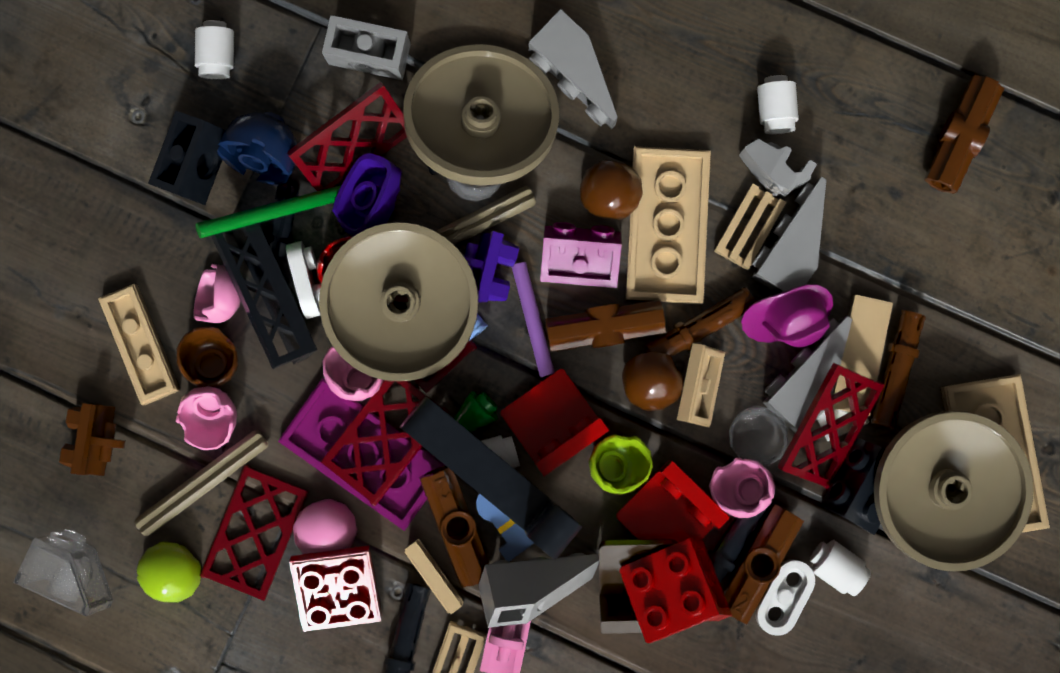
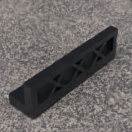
[211,223,318,369]

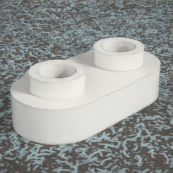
[286,241,321,319]
[755,559,815,636]

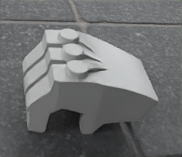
[739,139,817,198]

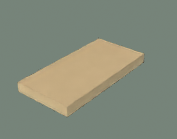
[625,146,711,304]
[940,374,1050,533]

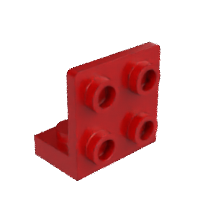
[500,369,609,477]
[616,460,730,543]
[619,538,732,643]

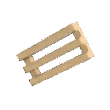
[714,184,786,270]
[677,343,725,428]
[405,539,464,614]
[432,621,487,673]

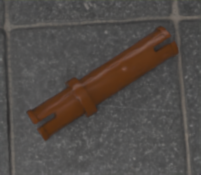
[645,287,756,357]
[871,310,926,429]

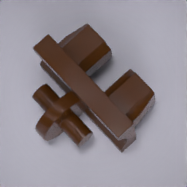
[59,403,126,476]

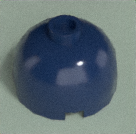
[217,112,297,185]

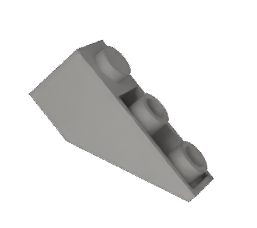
[529,9,618,129]
[751,177,826,294]
[762,316,852,433]
[478,553,599,628]

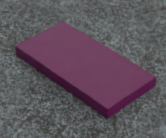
[278,378,446,531]

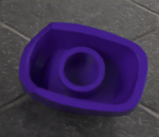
[332,153,402,237]

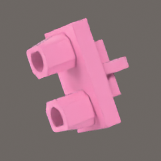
[480,621,531,673]

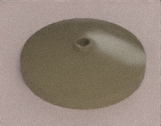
[403,44,559,186]
[319,222,479,381]
[874,411,1033,571]

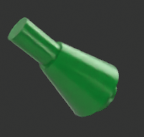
[454,391,498,433]

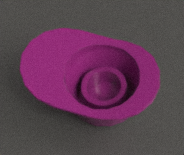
[741,284,833,347]

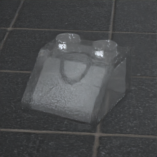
[13,529,113,617]

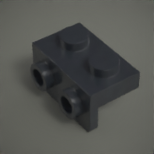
[821,438,885,535]

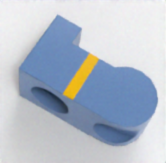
[476,494,534,561]

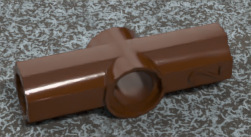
[924,75,1005,194]
[545,300,666,352]
[419,466,489,588]
[724,504,804,625]

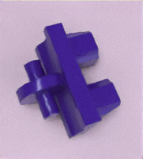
[464,231,519,303]

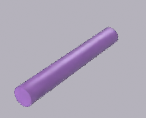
[512,262,555,377]

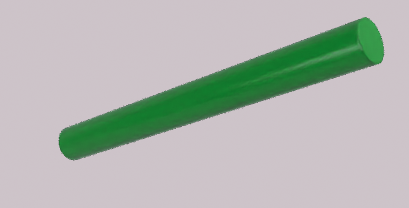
[195,185,342,239]

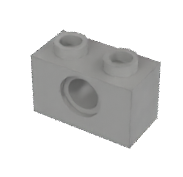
[322,15,411,81]

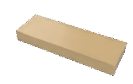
[98,284,180,405]
[833,295,893,416]

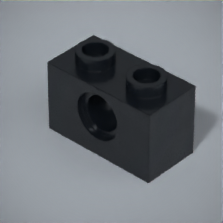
[148,111,225,205]

